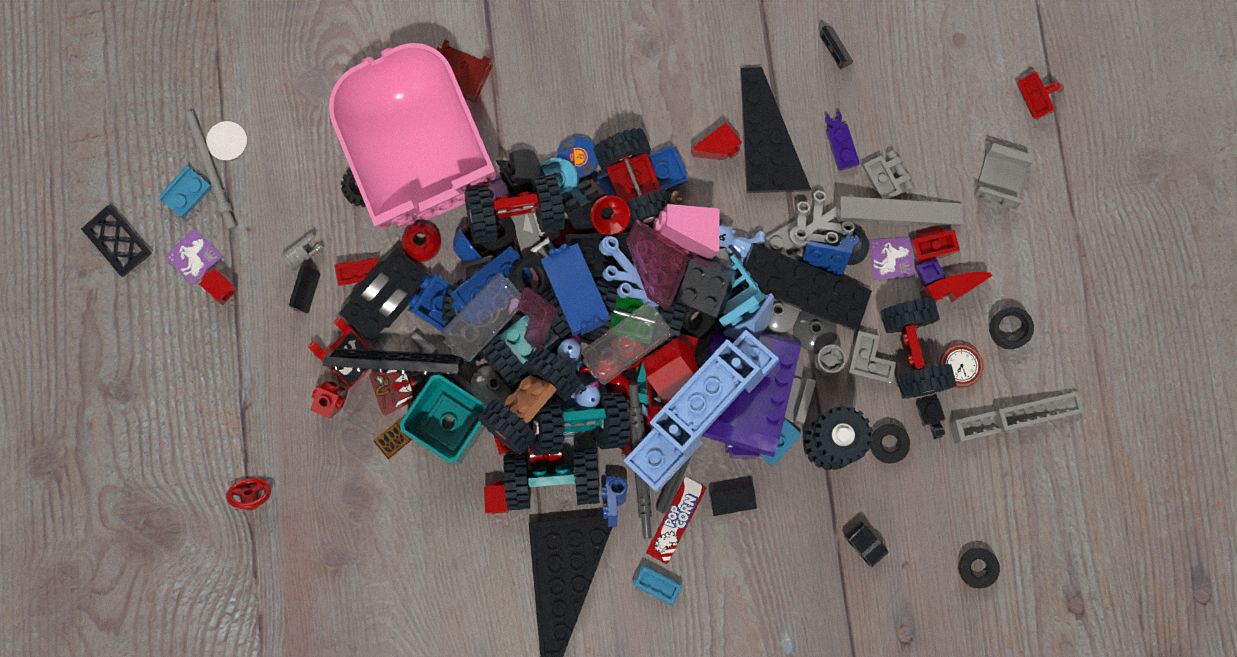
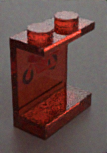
[437,39,493,103]

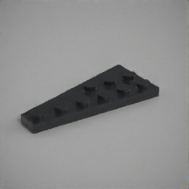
[740,67,811,193]

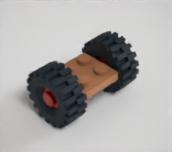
[478,347,582,455]

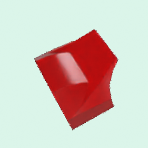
[912,225,960,262]

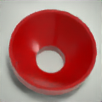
[590,195,631,236]
[402,223,441,262]

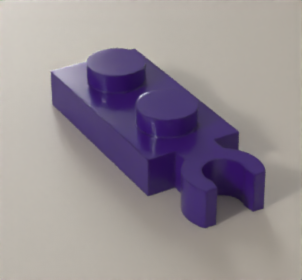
[825,111,860,171]

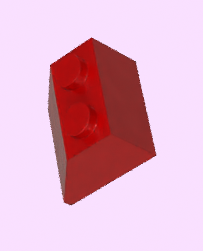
[643,338,698,404]

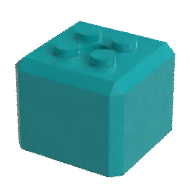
[400,374,487,466]

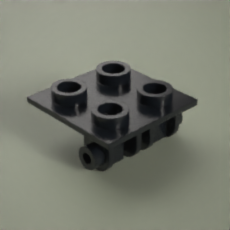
[496,160,532,197]

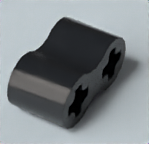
[844,521,889,568]

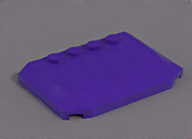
[701,325,801,457]

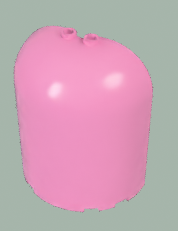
[329,43,497,228]

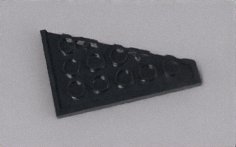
[529,516,612,657]

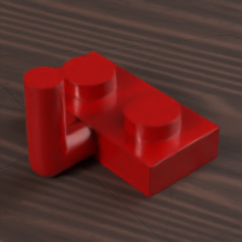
[1017,72,1064,120]

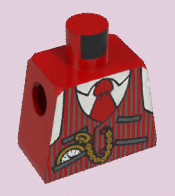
[369,370,425,416]

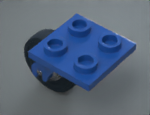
[801,227,869,276]

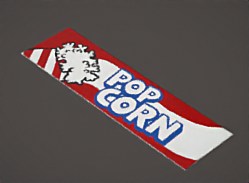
[646,476,707,564]

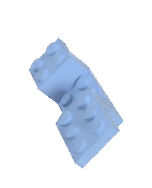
[624,330,780,492]

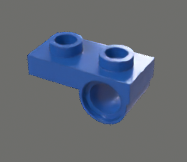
[601,476,628,527]

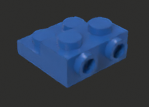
[408,274,452,335]

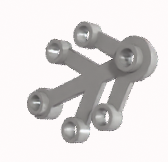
[789,191,855,247]

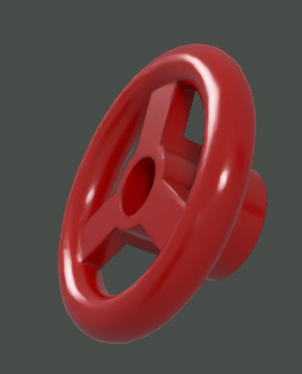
[226,478,271,510]

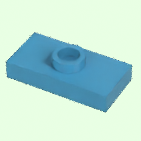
[760,419,802,467]
[633,565,683,606]

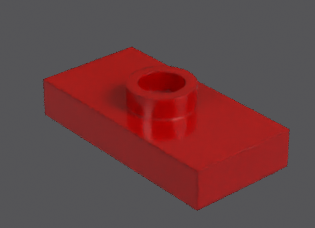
[334,257,379,286]

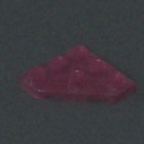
[626,220,693,309]

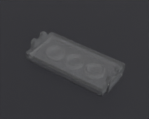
[441,273,525,362]
[581,302,672,385]

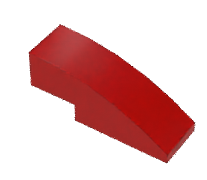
[920,272,993,302]

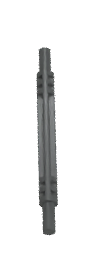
[628,384,652,539]

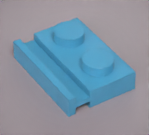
[158,166,212,219]

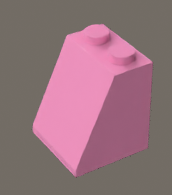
[653,204,719,260]

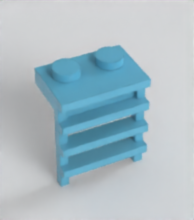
[719,254,766,327]

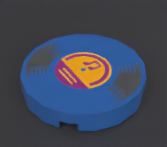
[557,136,599,180]

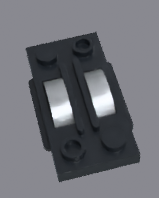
[339,247,429,342]

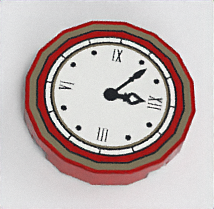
[939,344,983,388]

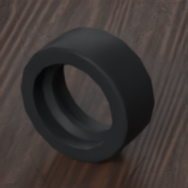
[508,257,551,301]
[989,307,1034,350]

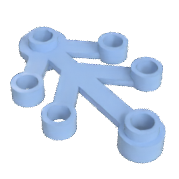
[599,236,663,307]

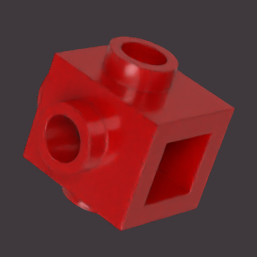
[310,381,346,419]

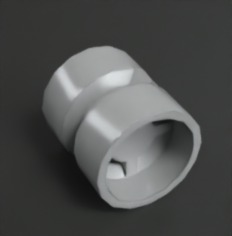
[813,345,846,377]

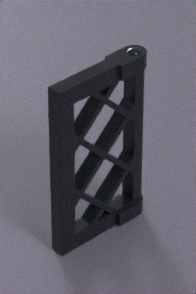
[81,205,152,277]

